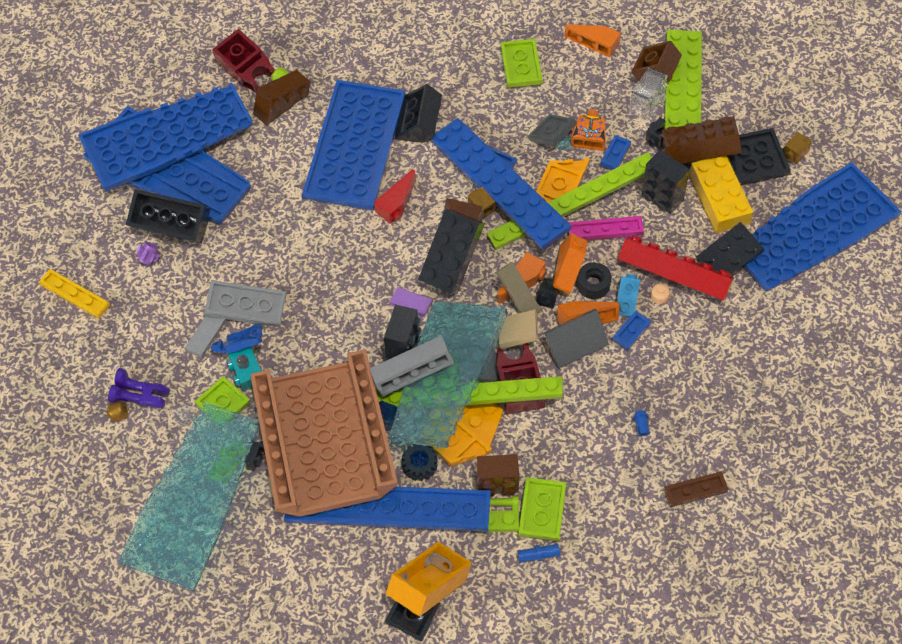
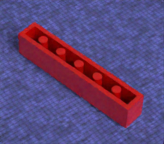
[618,235,734,301]

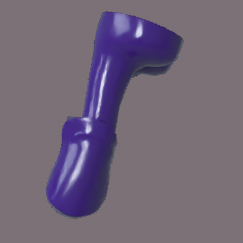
[108,368,170,408]

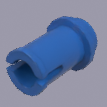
[633,410,650,437]

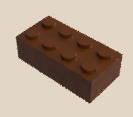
[662,116,741,164]

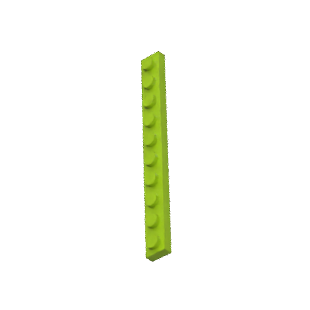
[487,152,652,250]
[376,376,563,412]

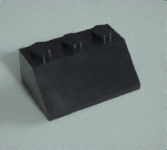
[394,84,442,143]

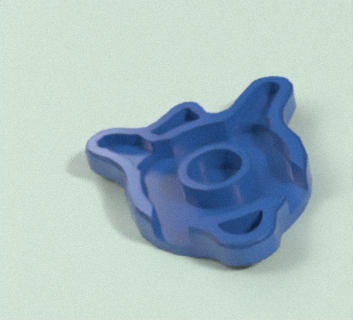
[210,324,263,353]

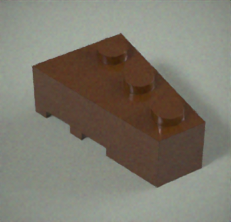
[253,70,311,126]

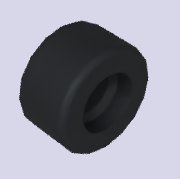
[577,262,612,300]

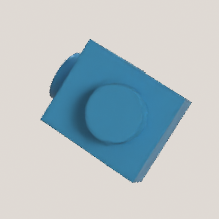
[617,273,641,317]

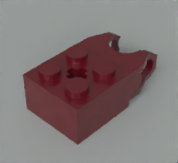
[212,28,275,93]
[496,343,546,415]

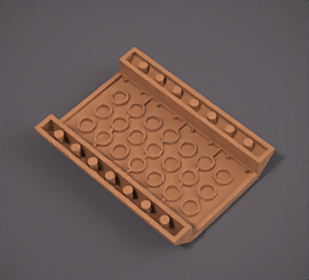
[250,349,398,517]

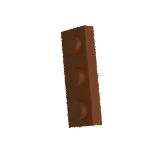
[663,471,729,508]

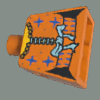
[571,109,606,151]

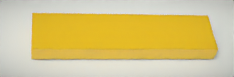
[38,269,110,319]

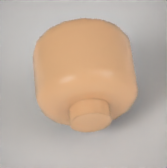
[650,284,670,304]

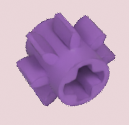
[136,242,160,265]

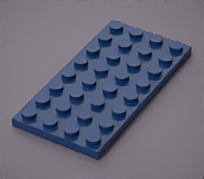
[302,80,406,211]

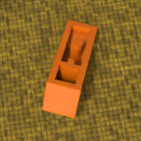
[564,24,621,57]
[553,233,588,294]
[497,252,547,304]
[557,301,620,325]

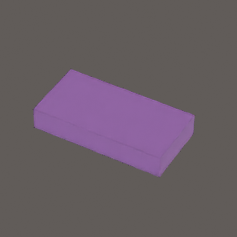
[390,287,432,318]

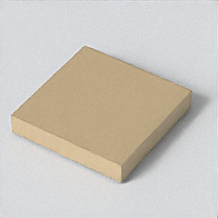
[499,309,538,349]

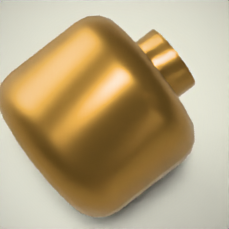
[106,400,128,422]

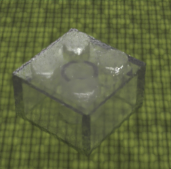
[629,67,668,122]

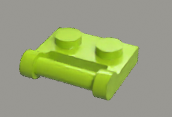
[478,496,519,532]

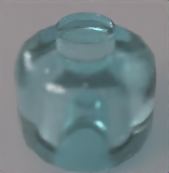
[554,133,572,151]

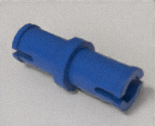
[517,543,560,563]

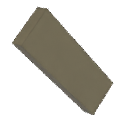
[496,262,542,313]

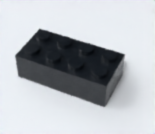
[126,189,211,244]
[418,209,485,294]

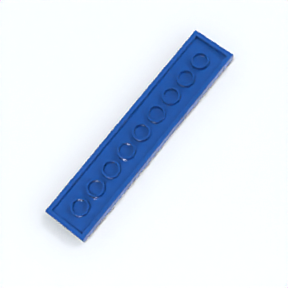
[430,118,572,250]
[284,487,491,532]

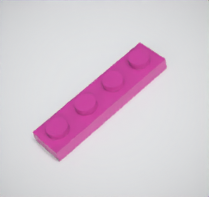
[568,216,644,240]

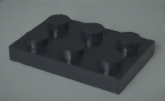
[696,222,765,276]

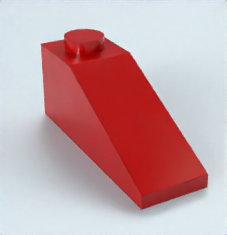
[374,169,416,224]

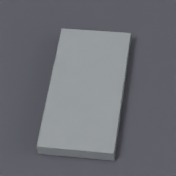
[204,280,286,327]

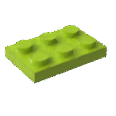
[501,39,543,88]
[518,477,566,542]

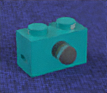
[226,347,261,392]

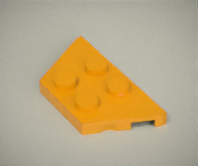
[536,158,590,219]
[444,403,503,447]
[422,407,492,467]

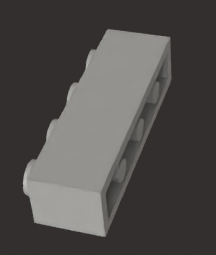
[370,335,454,397]

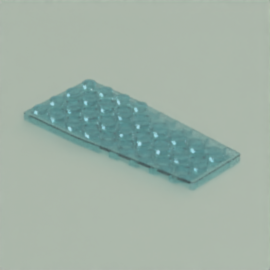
[390,301,508,448]
[118,402,259,592]

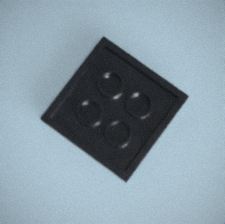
[727,128,791,185]

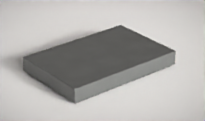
[544,309,609,368]

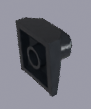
[385,601,442,642]

